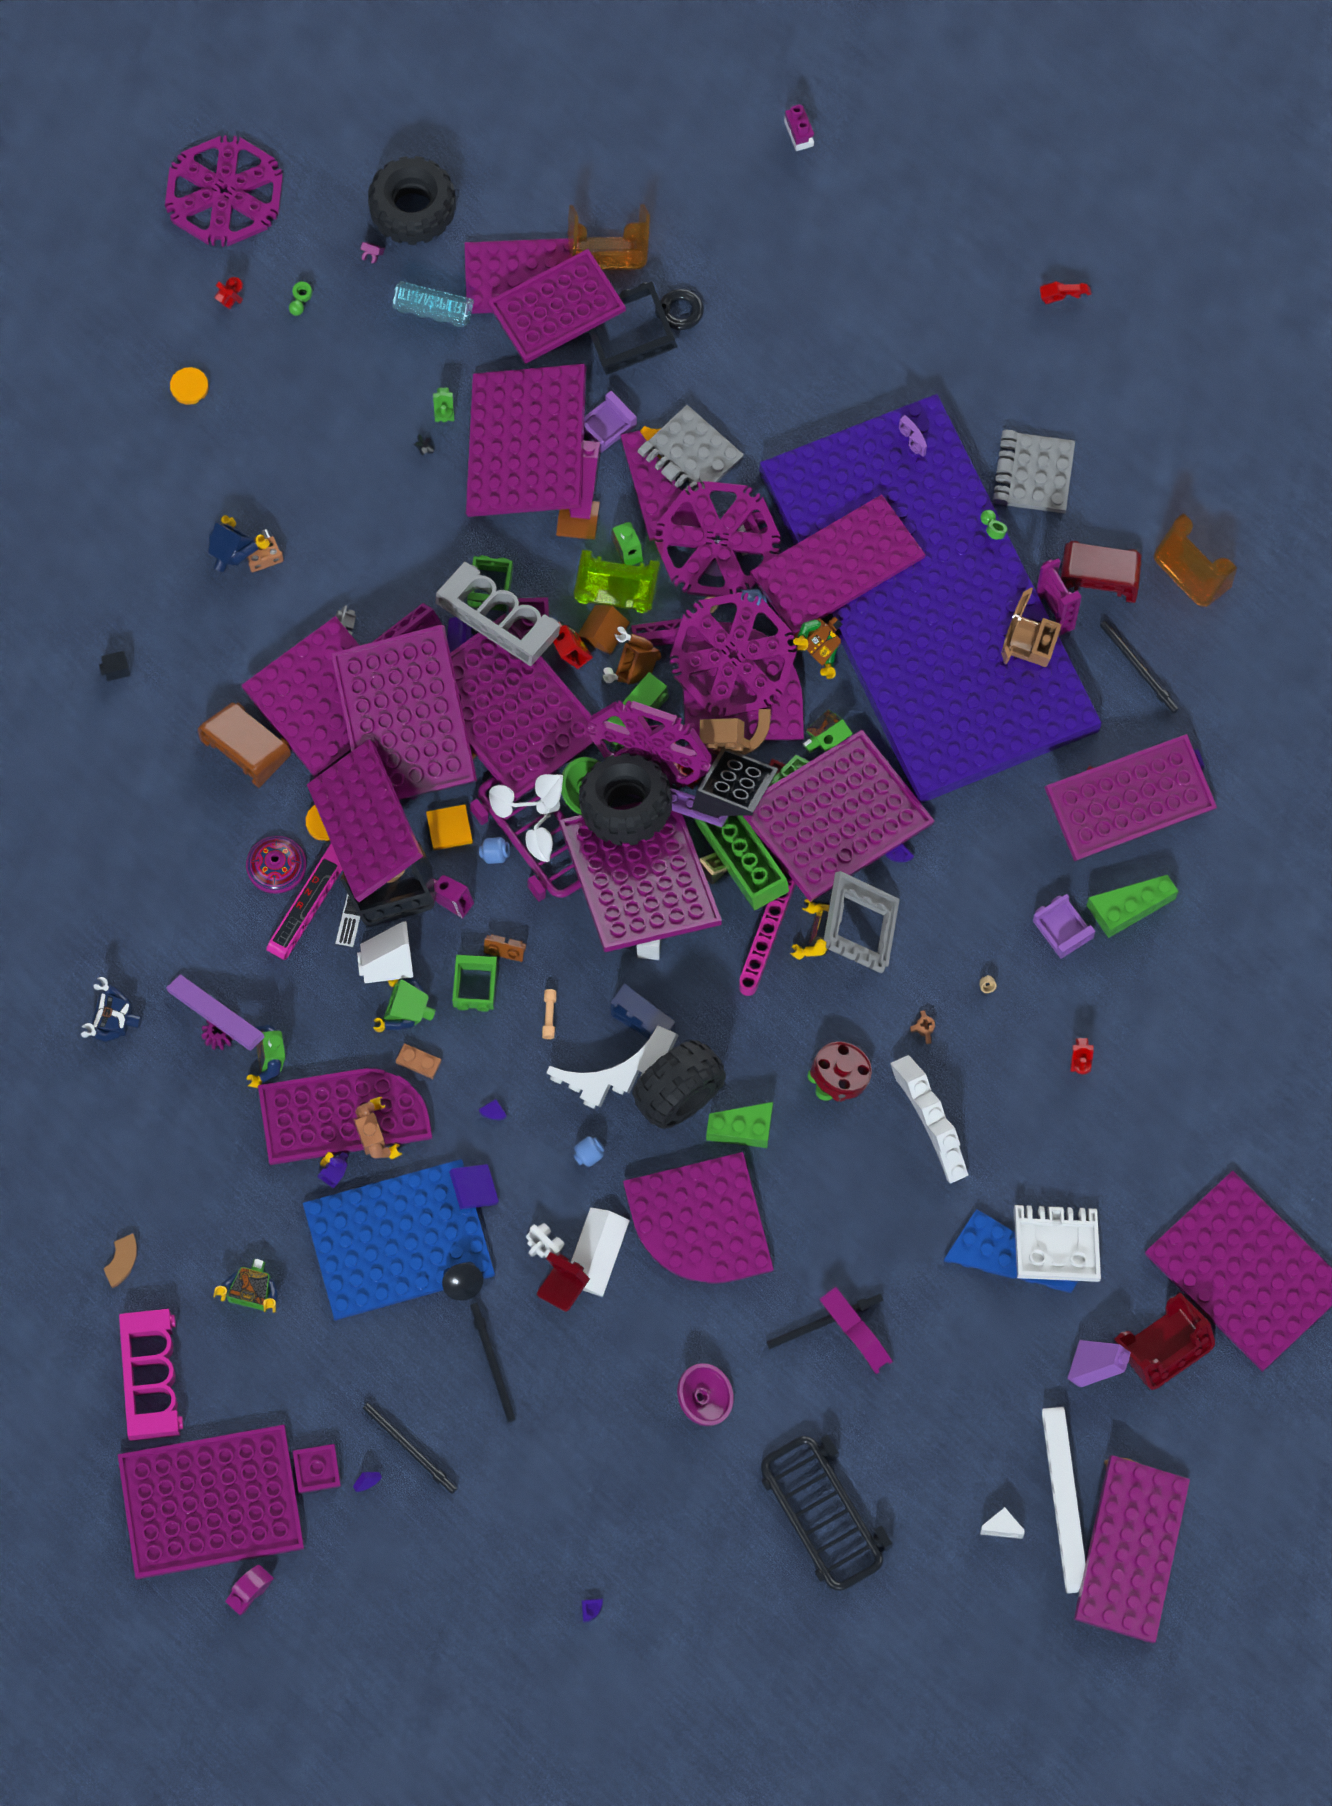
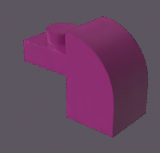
[225,1565,274,1616]

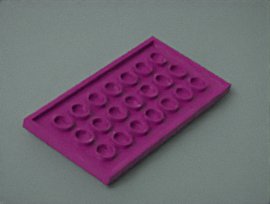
[750,494,925,635]
[1044,734,1217,861]
[307,739,423,902]
[1074,1455,1190,1643]

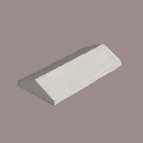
[571,1207,630,1297]

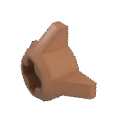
[910,1011,935,1044]

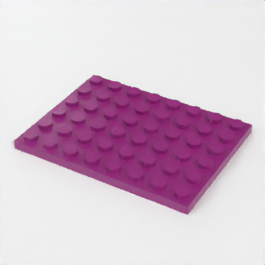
[466,364,586,517]
[450,614,594,801]
[331,625,477,800]
[743,730,934,902]
[559,801,722,952]
[1145,1171,1332,1372]
[118,1425,304,1579]

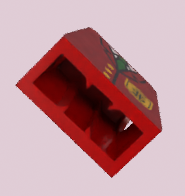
[553,622,593,669]

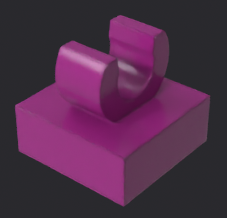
[360,242,385,263]

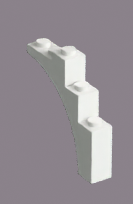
[547,1026,678,1109]
[890,1055,968,1184]

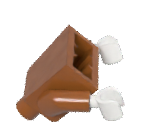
[602,627,661,684]

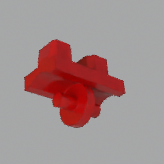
[214,277,243,309]
[1070,1038,1094,1074]

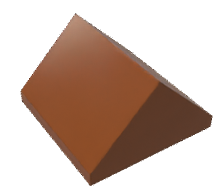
[578,605,630,655]

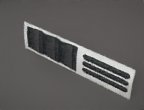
[335,894,360,947]

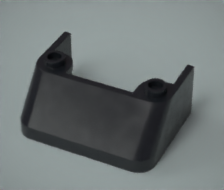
[340,842,436,926]

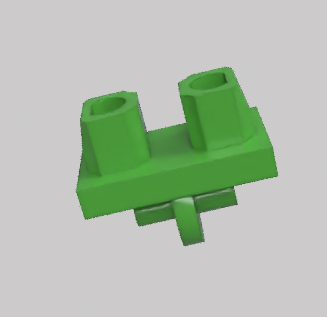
[433,388,454,422]

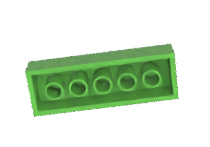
[694,816,789,911]

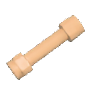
[542,989,557,1039]

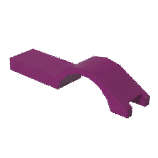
[819,1287,893,1375]

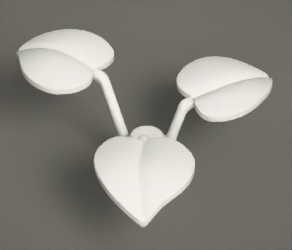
[489,774,563,862]

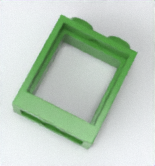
[467,555,513,611]
[452,955,497,1012]

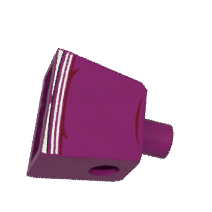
[433,875,474,919]

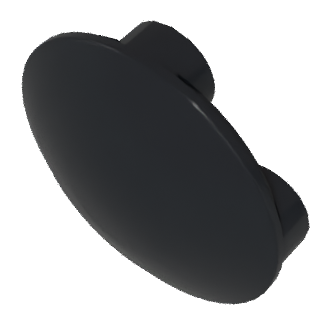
[442,1262,483,1301]

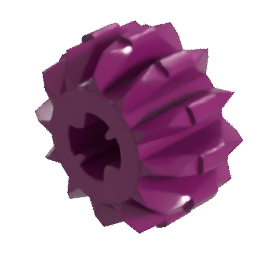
[201,1020,234,1050]

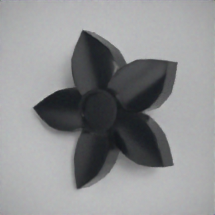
[414,434,435,456]

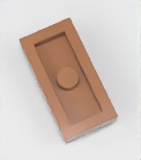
[396,1043,442,1079]

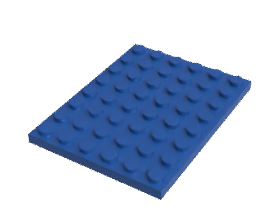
[303,1159,495,1320]

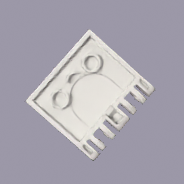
[1013,1205,1101,1282]

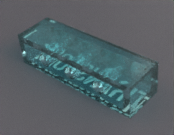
[392,281,474,327]

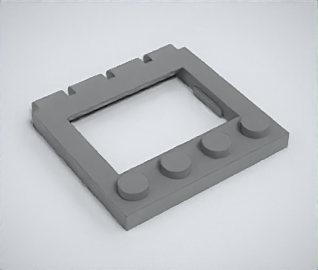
[824,871,900,973]

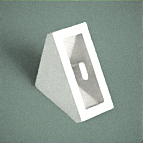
[980,1507,1024,1539]

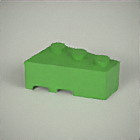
[706,1102,773,1148]

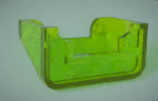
[574,550,660,613]

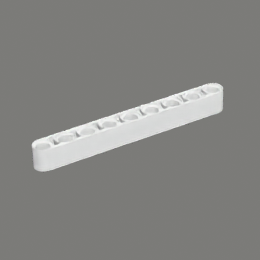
[1042,1407,1086,1594]

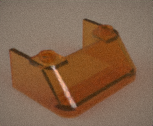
[568,204,650,270]

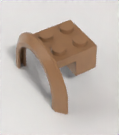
[1001,588,1062,667]
[699,709,771,755]

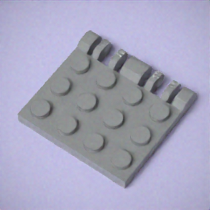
[638,405,744,494]
[993,430,1075,513]

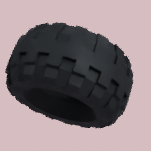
[368,156,456,245]
[579,753,672,846]
[633,1040,726,1129]

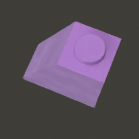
[1067,1340,1131,1387]

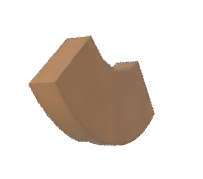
[103,1233,137,1288]

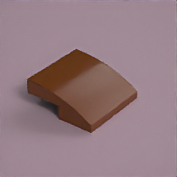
[556,501,600,540]

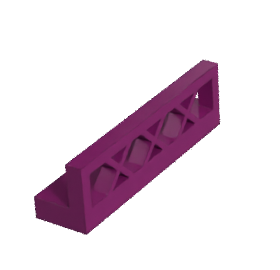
[373,603,442,642]
[631,618,691,647]

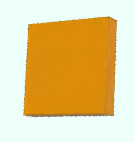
[426,804,473,851]

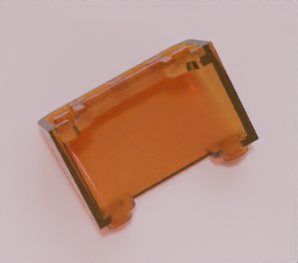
[1154,513,1237,607]

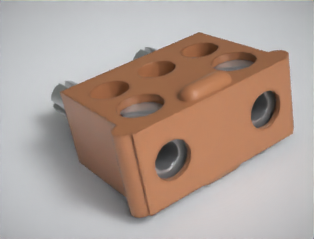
[247,529,284,572]

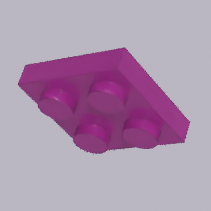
[293,1444,341,1494]

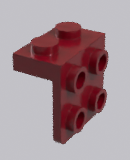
[537,1252,590,1312]

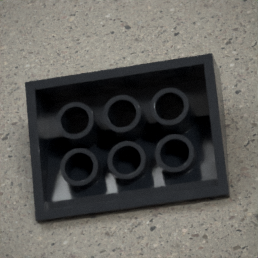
[692,747,778,816]

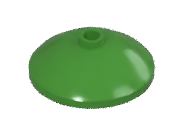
[561,757,613,815]

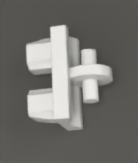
[526,1223,564,1258]

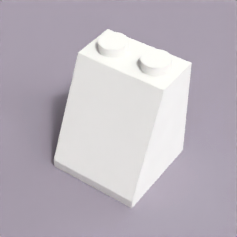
[357,921,413,983]

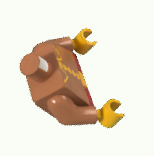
[353,1097,402,1159]

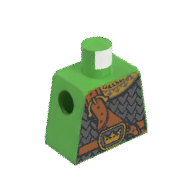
[611,522,643,568]
[803,709,853,753]

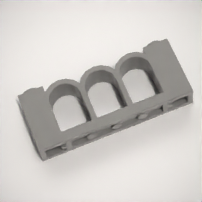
[435,562,560,666]

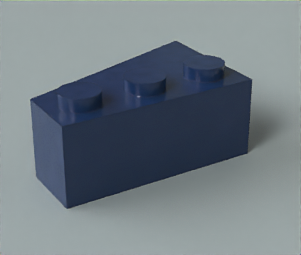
[611,984,675,1039]

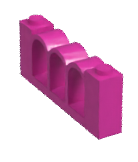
[119,1309,183,1441]

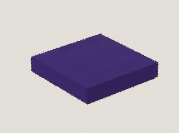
[449,1164,499,1209]

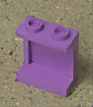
[584,391,637,453]
[1033,894,1095,959]

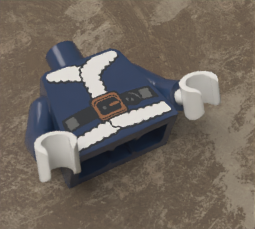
[81,977,142,1042]

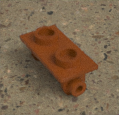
[483,934,527,962]

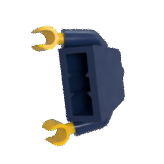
[208,515,270,572]

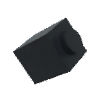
[99,651,131,682]

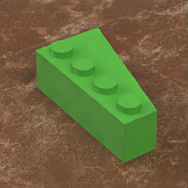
[602,672,669,751]
[1087,875,1178,938]

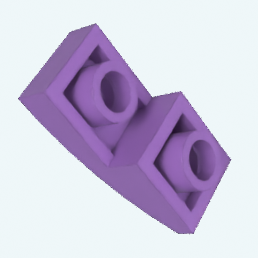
[899,415,927,457]

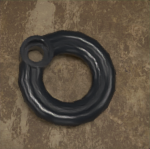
[655,289,704,330]

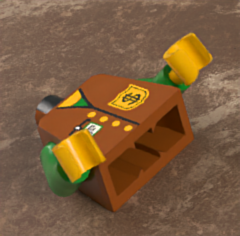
[793,616,843,679]

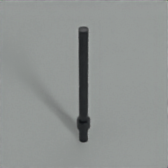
[1100,621,1179,713]
[766,1294,884,1349]
[470,1303,516,1422]
[363,1402,458,1494]

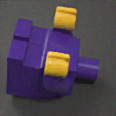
[317,1152,349,1189]

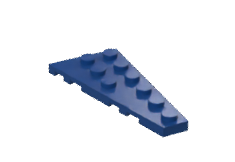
[944,1209,1079,1293]

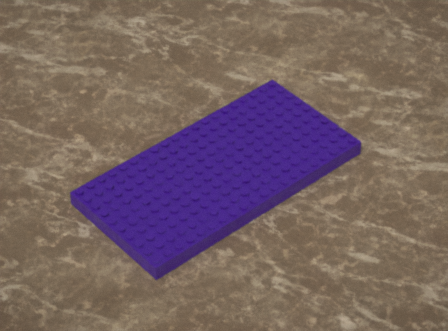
[759,394,1101,803]

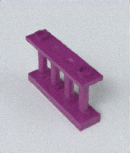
[1036,558,1082,636]

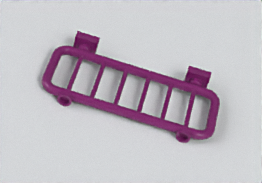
[470,776,581,902]

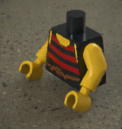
[790,899,840,960]

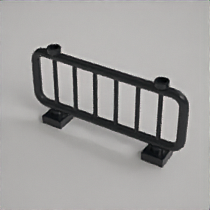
[761,1435,892,1591]

